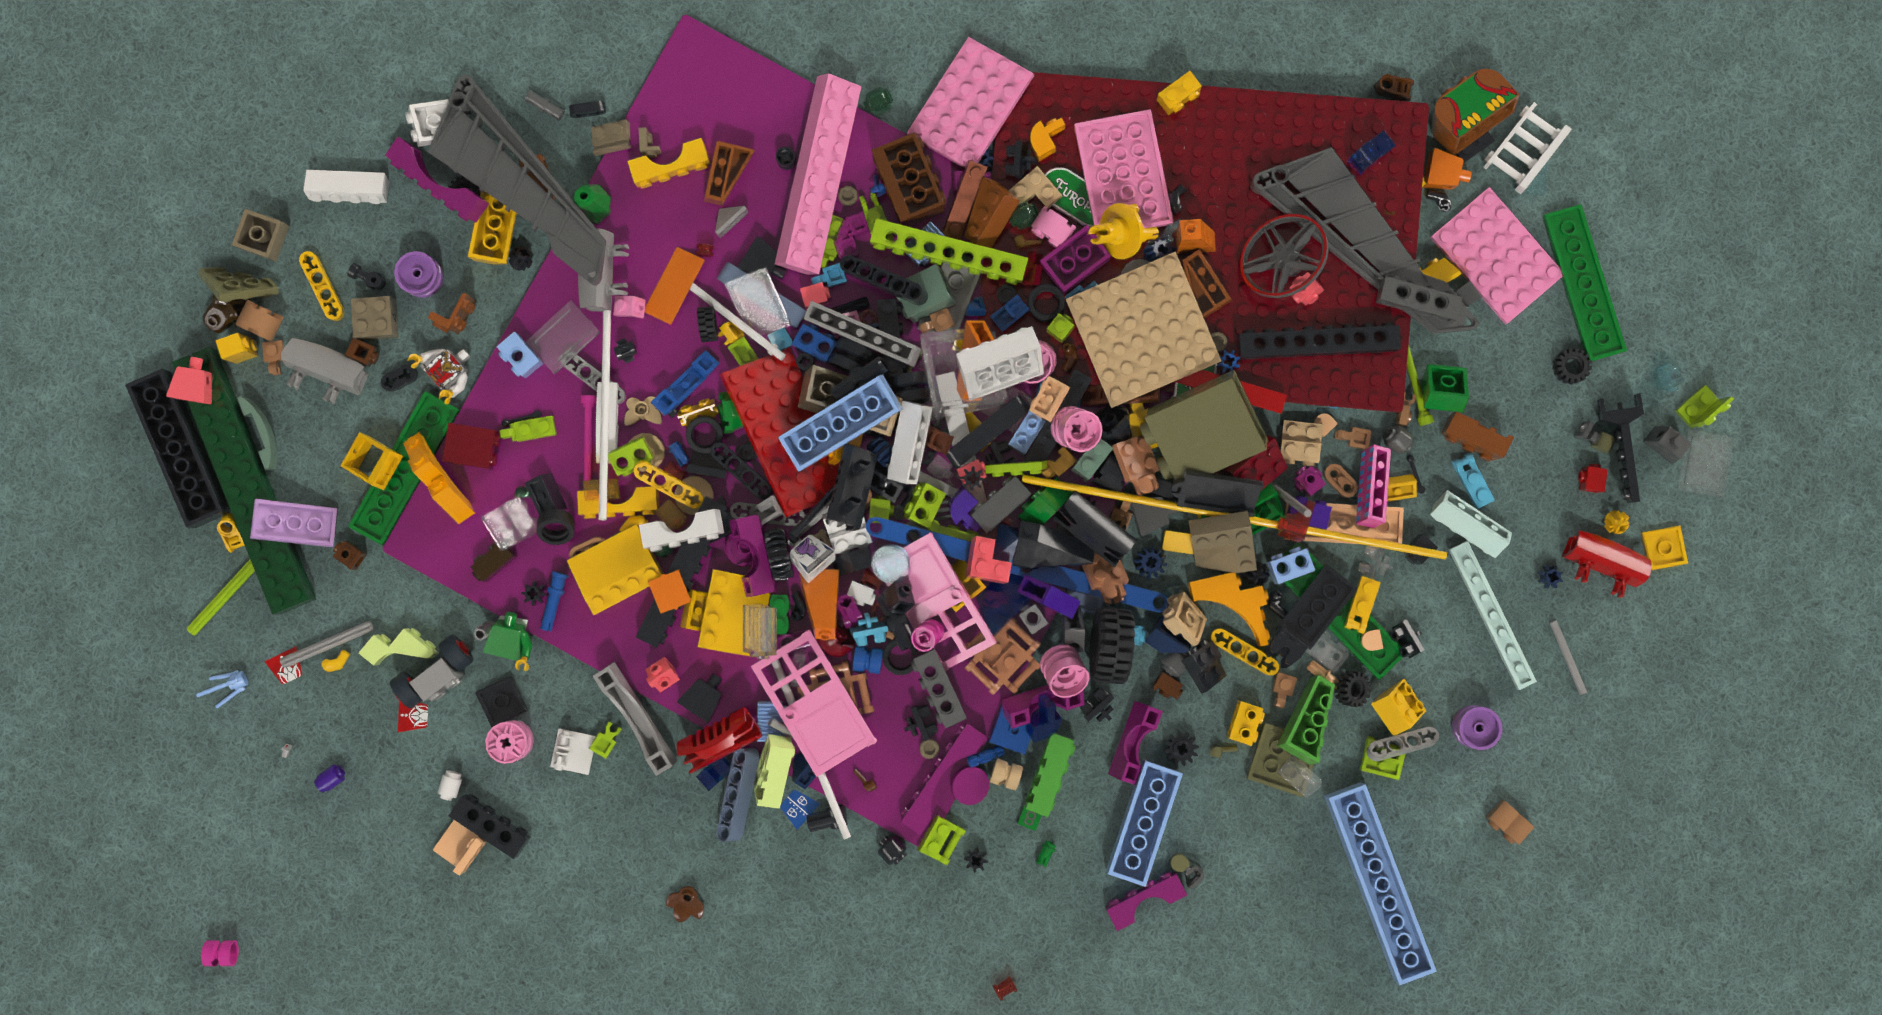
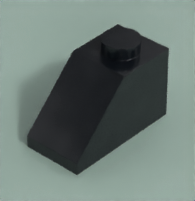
[832,547,874,576]

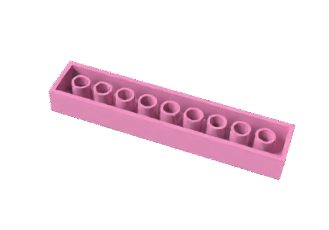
[775,73,861,275]

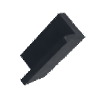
[687,450,731,480]
[525,473,567,515]

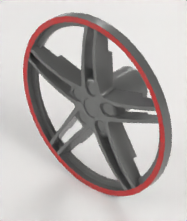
[1240,214,1329,298]

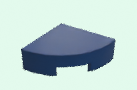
[966,297,986,316]

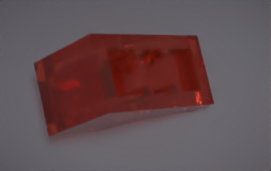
[1276,500,1316,543]

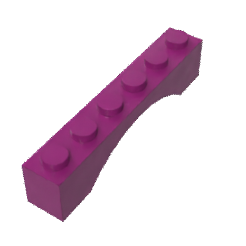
[385,137,489,222]
[900,722,987,835]

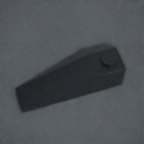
[1012,521,1095,569]

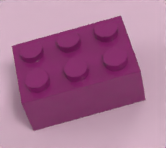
[1040,225,1111,295]

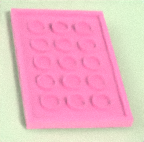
[907,37,1034,168]
[1074,109,1174,237]
[1430,187,1562,325]

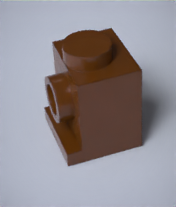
[345,338,379,367]
[333,541,367,570]
[1151,672,1183,700]

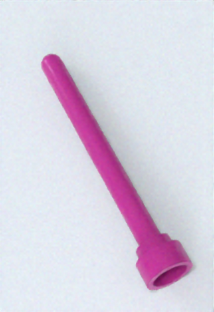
[581,395,597,489]

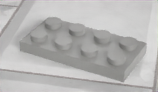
[917,257,981,343]

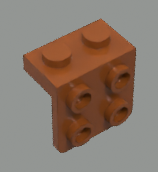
[428,293,476,334]

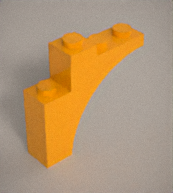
[403,432,475,524]
[1187,572,1270,646]

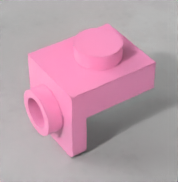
[613,296,645,318]

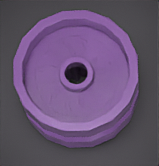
[394,251,444,298]
[1452,705,1502,750]

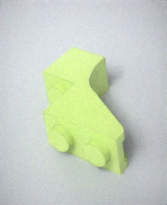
[359,628,439,665]

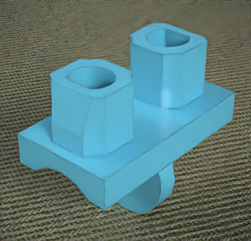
[850,613,888,647]

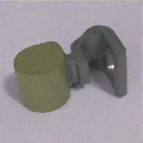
[1575,421,1615,454]
[1169,853,1204,889]

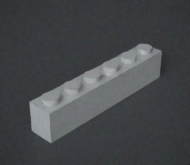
[804,301,922,367]

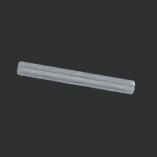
[280,621,374,668]

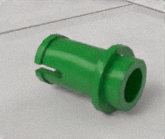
[1035,840,1056,867]

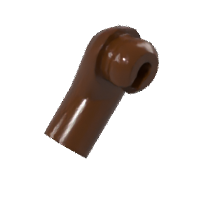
[1061,343,1078,373]

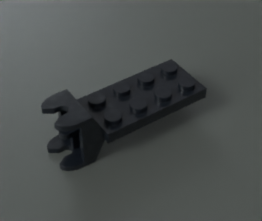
[1597,393,1644,503]
[1266,564,1358,669]

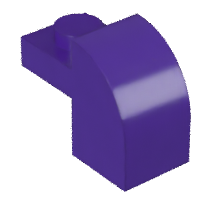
[949,485,981,532]

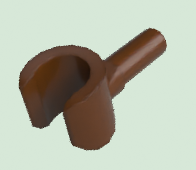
[853,769,877,792]

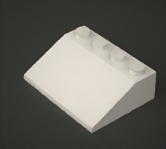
[956,326,1044,401]

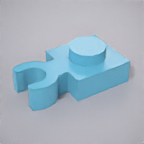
[1134,625,1147,646]

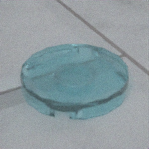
[871,544,910,584]

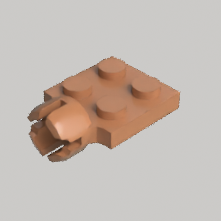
[1112,435,1159,496]
[1082,552,1129,605]

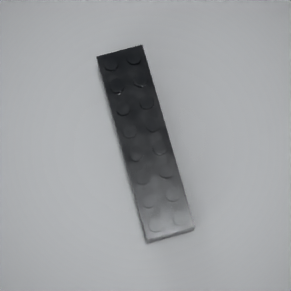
[125,369,231,528]

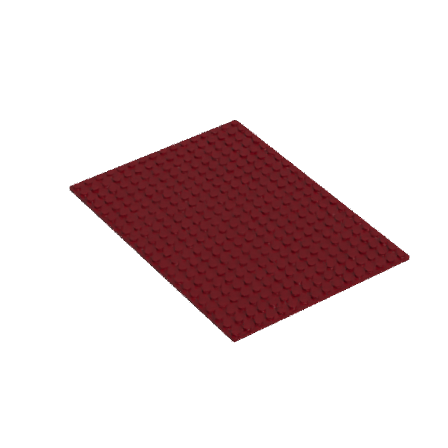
[978,72,1429,413]

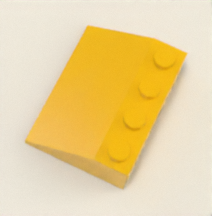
[567,524,664,615]
[698,569,771,658]

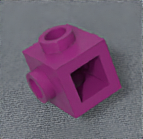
[1293,466,1326,497]

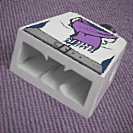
[788,535,835,583]

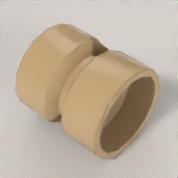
[989,758,1023,791]

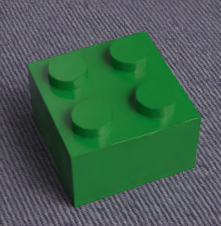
[1422,364,1469,413]

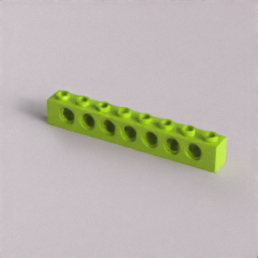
[870,218,1028,285]

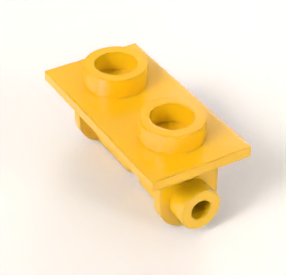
[677,398,719,427]

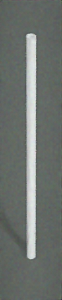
[598,310,611,520]
[762,636,851,840]

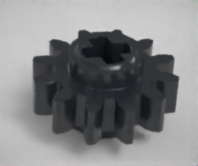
[1163,731,1199,766]

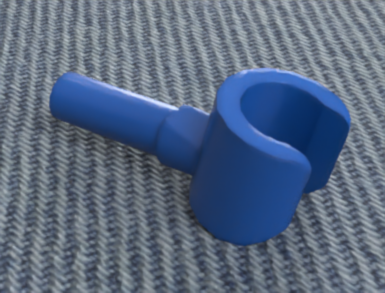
[870,175,886,197]

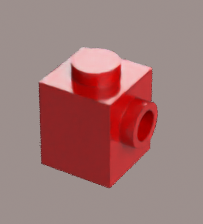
[1578,464,1608,493]

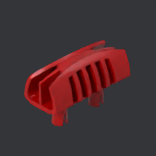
[1562,531,1652,598]
[677,707,763,774]

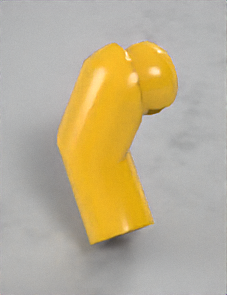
[619,515,648,532]
[321,649,351,672]

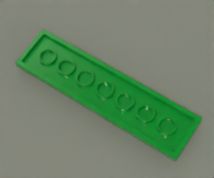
[1542,204,1627,361]
[348,391,460,546]
[1277,541,1403,680]

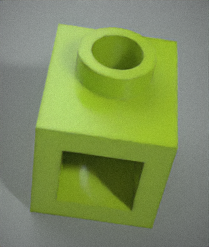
[1047,313,1074,344]
[869,495,894,523]

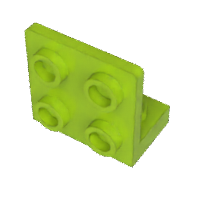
[1675,385,1734,428]

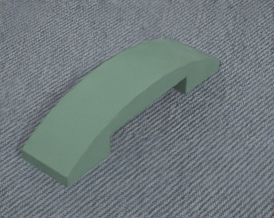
[237,396,277,471]

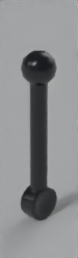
[502,410,542,427]
[1407,455,1425,494]

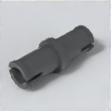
[525,90,565,121]

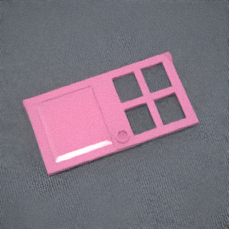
[874,532,997,671]
[751,629,877,777]

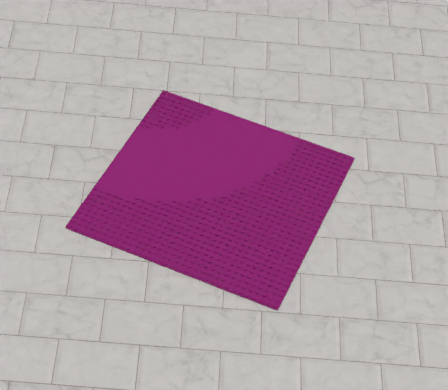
[383,15,1174,846]

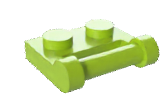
[1359,736,1405,780]
[917,815,966,865]

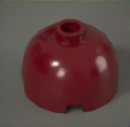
[817,620,856,657]

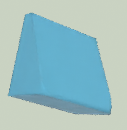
[767,327,793,351]

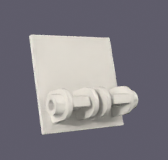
[550,728,596,775]

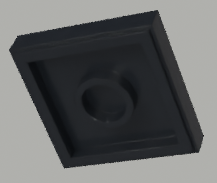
[475,675,528,728]

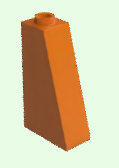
[1175,219,1216,254]
[956,321,995,402]
[799,569,839,640]

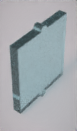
[1512,158,1548,195]

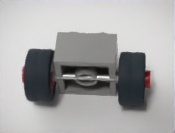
[390,634,474,708]

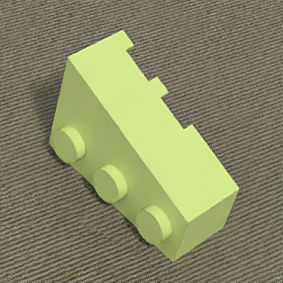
[753,734,795,809]

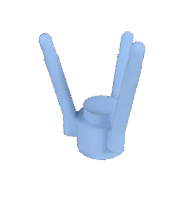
[196,670,248,708]

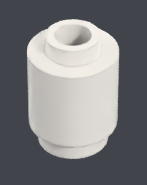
[437,770,462,801]

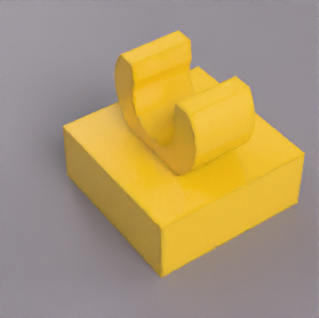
[718,321,745,345]

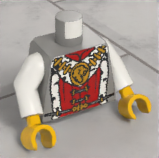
[407,348,471,404]

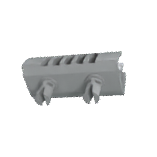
[578,228,629,312]
[281,338,368,404]

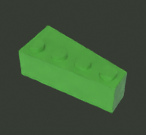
[1277,675,1335,765]
[1024,731,1076,817]

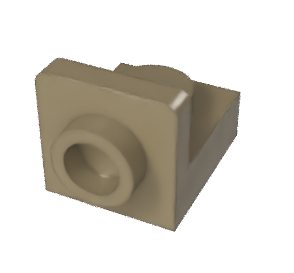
[639,127,661,158]

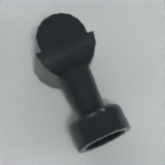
[347,263,386,290]
[894,485,914,521]

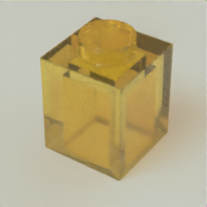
[655,499,687,530]

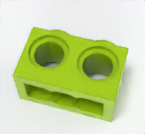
[608,435,654,477]
[903,482,946,529]

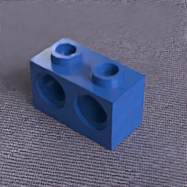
[792,324,837,365]

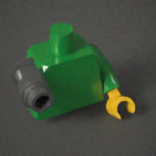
[474,612,532,671]

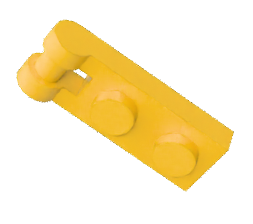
[1344,576,1381,634]

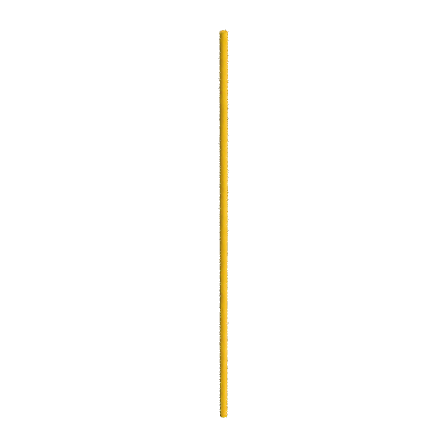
[1021,474,1447,560]

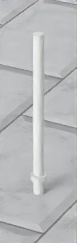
[690,283,786,361]

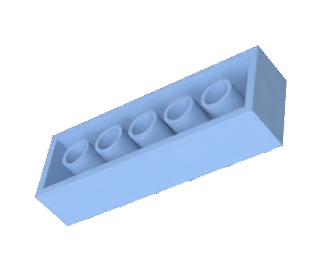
[778,375,903,472]
[1106,759,1183,887]

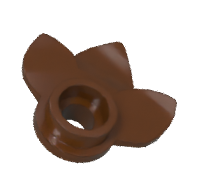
[666,886,704,922]

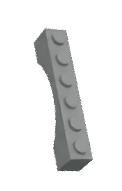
[593,662,678,776]

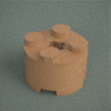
[235,300,284,341]

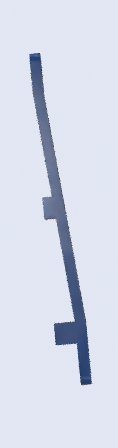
[866,517,1168,612]

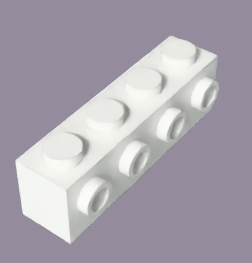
[303,170,389,204]
[887,401,933,484]

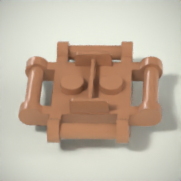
[964,617,1041,695]
[797,661,874,714]

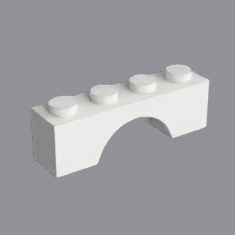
[639,509,724,552]

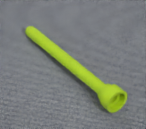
[1407,347,1434,426]

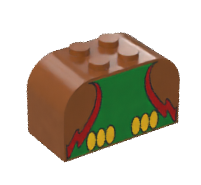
[1431,69,1520,156]

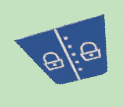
[780,790,820,830]

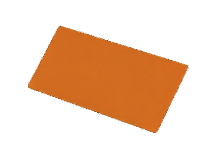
[644,247,705,325]

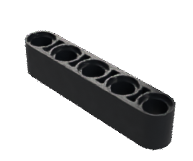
[840,255,928,306]
[944,394,1030,469]

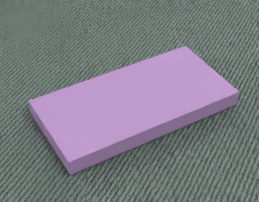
[250,499,337,547]

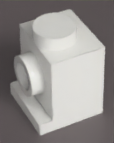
[847,581,876,606]

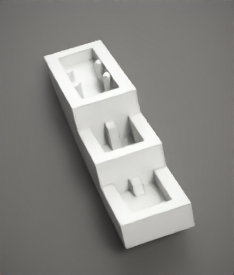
[596,382,619,464]

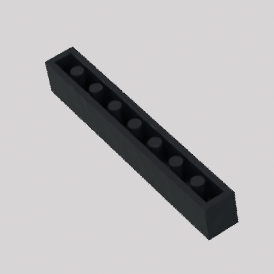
[636,496,729,648]

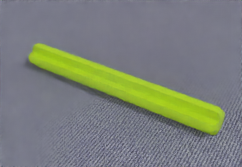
[187,560,255,636]

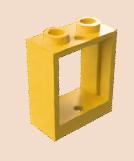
[341,432,403,490]

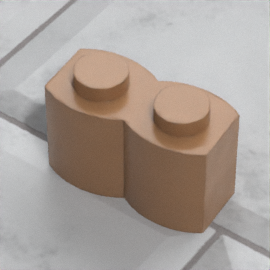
[1486,800,1534,845]

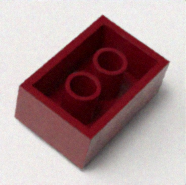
[1219,435,1288,489]

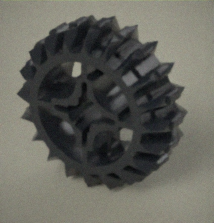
[764,528,794,581]

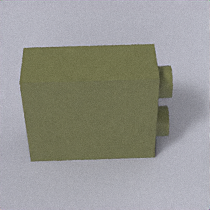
[1140,370,1268,488]

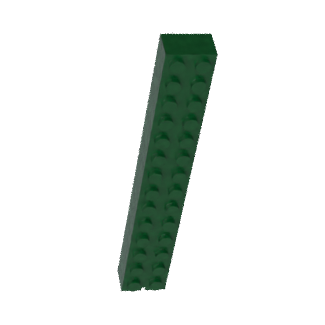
[172,347,317,615]

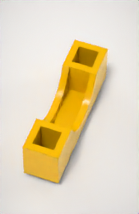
[627,138,711,188]
[577,487,660,519]

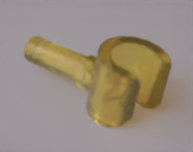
[1014,235,1043,249]

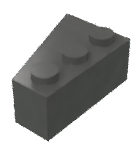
[971,476,1033,533]

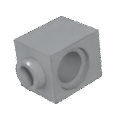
[1018,603,1048,634]

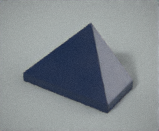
[993,523,1018,563]
[792,753,816,789]

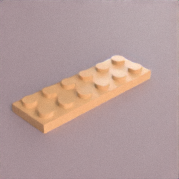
[1284,502,1404,544]

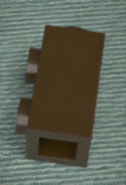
[470,541,517,582]

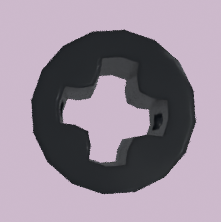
[796,353,815,372]

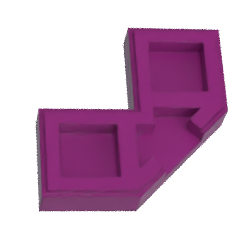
[834,211,869,261]

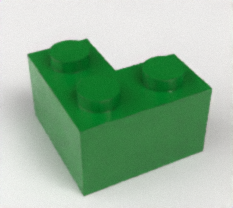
[1018,477,1073,525]

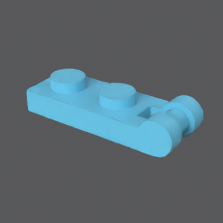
[1452,452,1495,509]

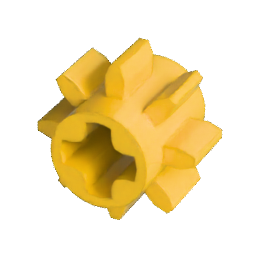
[1604,510,1629,534]

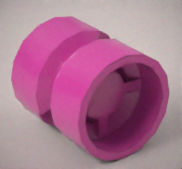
[911,619,944,652]
[201,940,239,966]

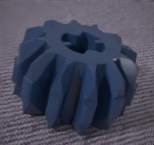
[1143,237,1176,263]
[867,435,892,469]
[1134,546,1167,579]

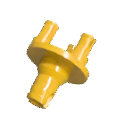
[1088,203,1159,259]

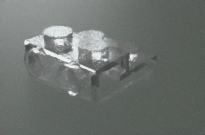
[481,497,537,551]

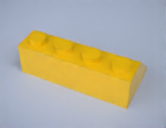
[468,191,517,265]

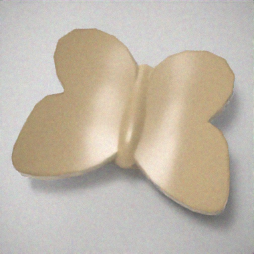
[624,396,662,426]

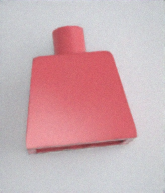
[166,357,212,405]

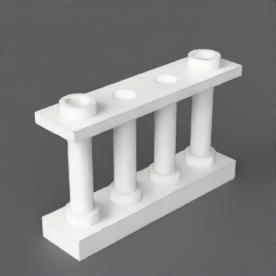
[1484,102,1572,194]

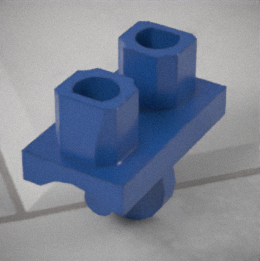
[990,294,1030,332]

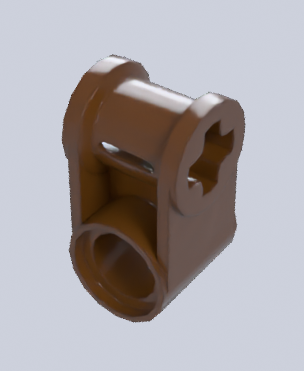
[1374,74,1414,102]

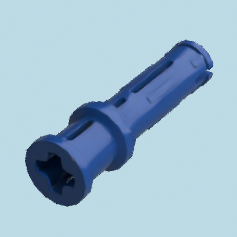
[540,571,569,631]

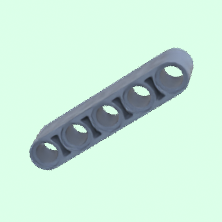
[717,262,807,329]
[717,748,759,842]

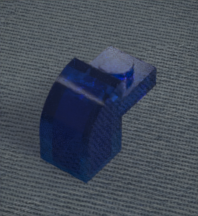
[1349,130,1396,175]
[1025,694,1062,743]
[696,757,731,791]

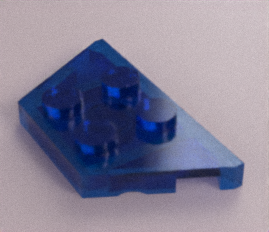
[976,574,1031,637]

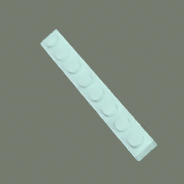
[1448,541,1537,690]

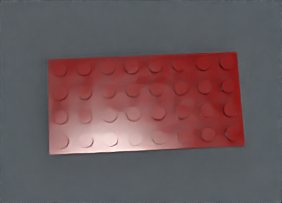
[720,348,840,518]

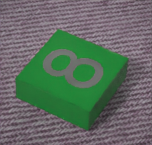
[1017,806,1042,831]

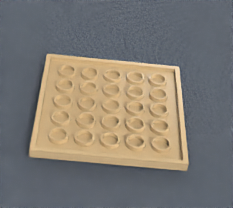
[1066,251,1222,408]

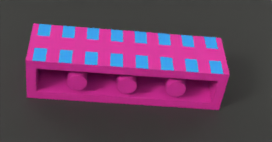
[1356,445,1391,528]

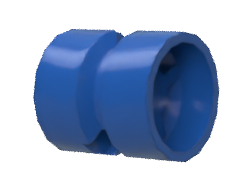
[853,646,883,674]

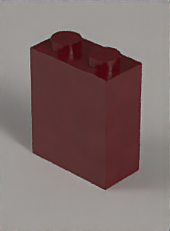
[442,423,501,470]

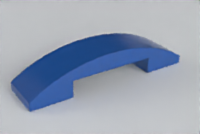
[651,350,720,416]

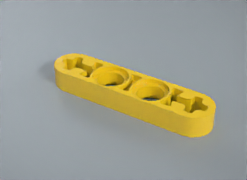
[299,251,345,321]
[634,461,703,509]
[1210,628,1279,676]

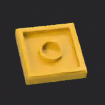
[1640,526,1688,570]

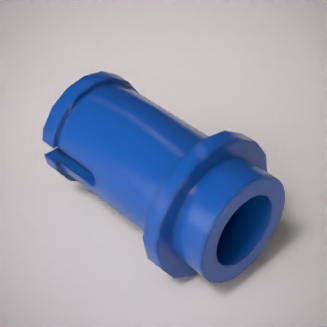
[668,441,691,467]

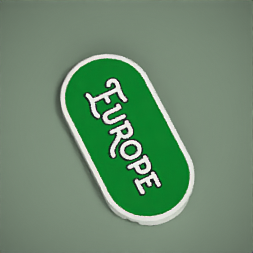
[1045,168,1094,228]

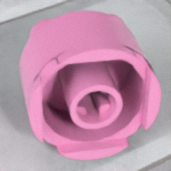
[1031,206,1076,248]

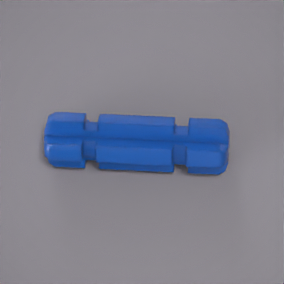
[967,745,1004,767]

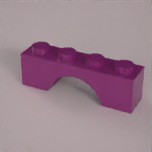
[729,514,775,597]
[1002,685,1085,729]
[1108,701,1163,785]
[1105,871,1187,931]

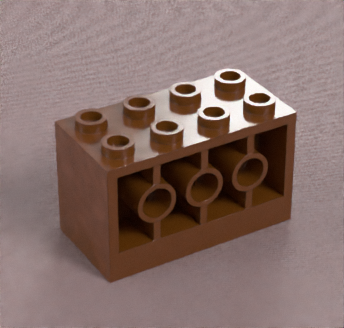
[871,132,947,227]

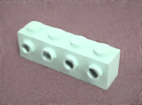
[1430,490,1512,558]

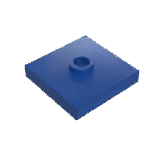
[988,704,1038,754]

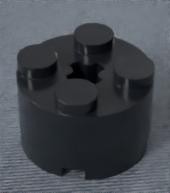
[1091,449,1125,492]

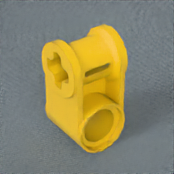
[217,513,245,553]

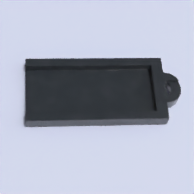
[1171,470,1264,517]

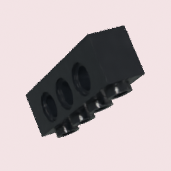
[448,794,531,859]

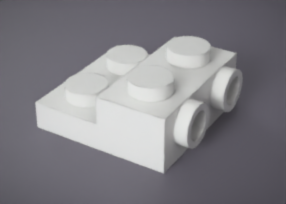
[405,99,449,147]
[822,514,872,555]

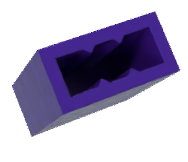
[1017,574,1081,619]

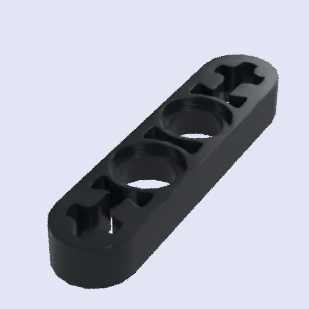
[710,442,772,499]

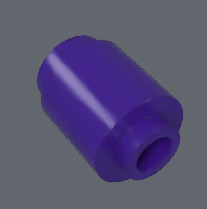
[314,764,345,793]

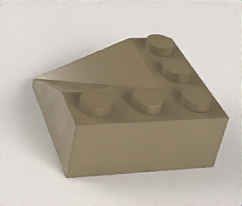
[1189,511,1257,573]

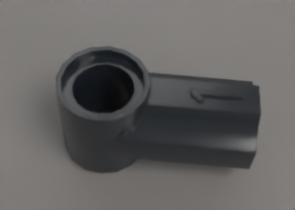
[806,805,848,832]

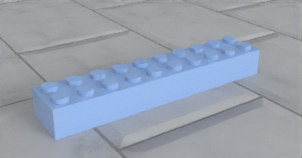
[1324,782,1437,985]

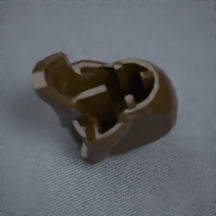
[202,294,250,334]

